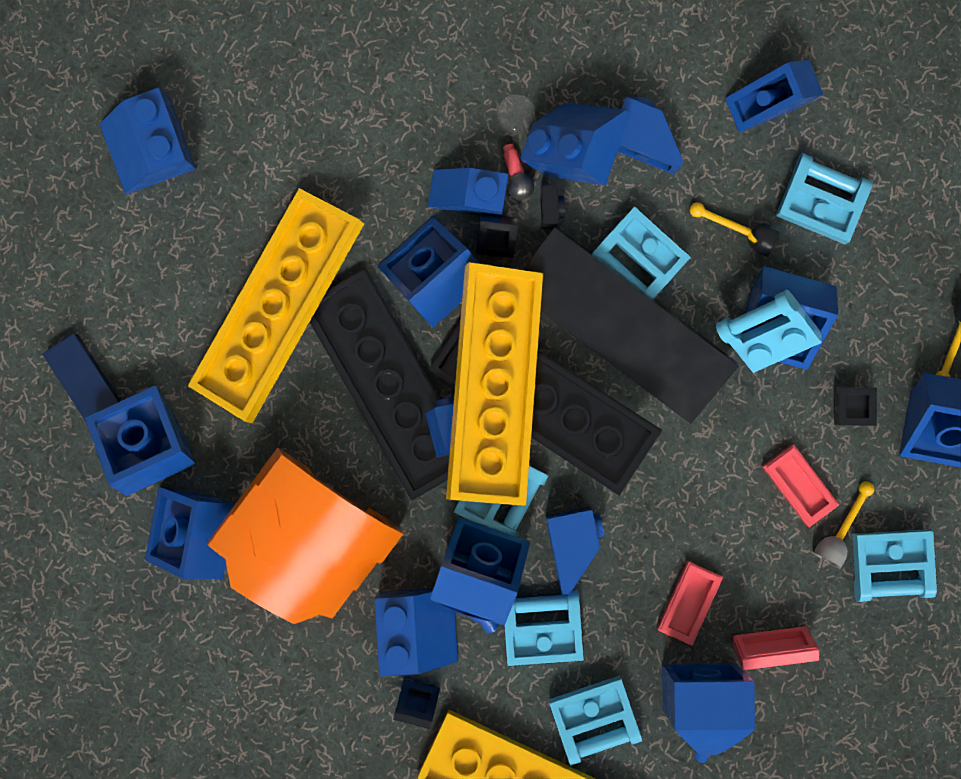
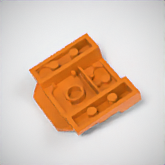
[207,448,404,624]

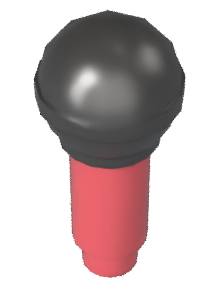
[503,144,534,201]

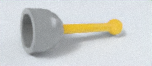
[813,481,874,568]

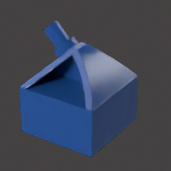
[430,517,530,634]
[662,663,755,763]

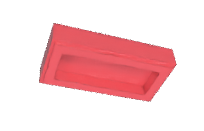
[762,444,839,527]
[656,560,723,646]
[732,626,819,670]

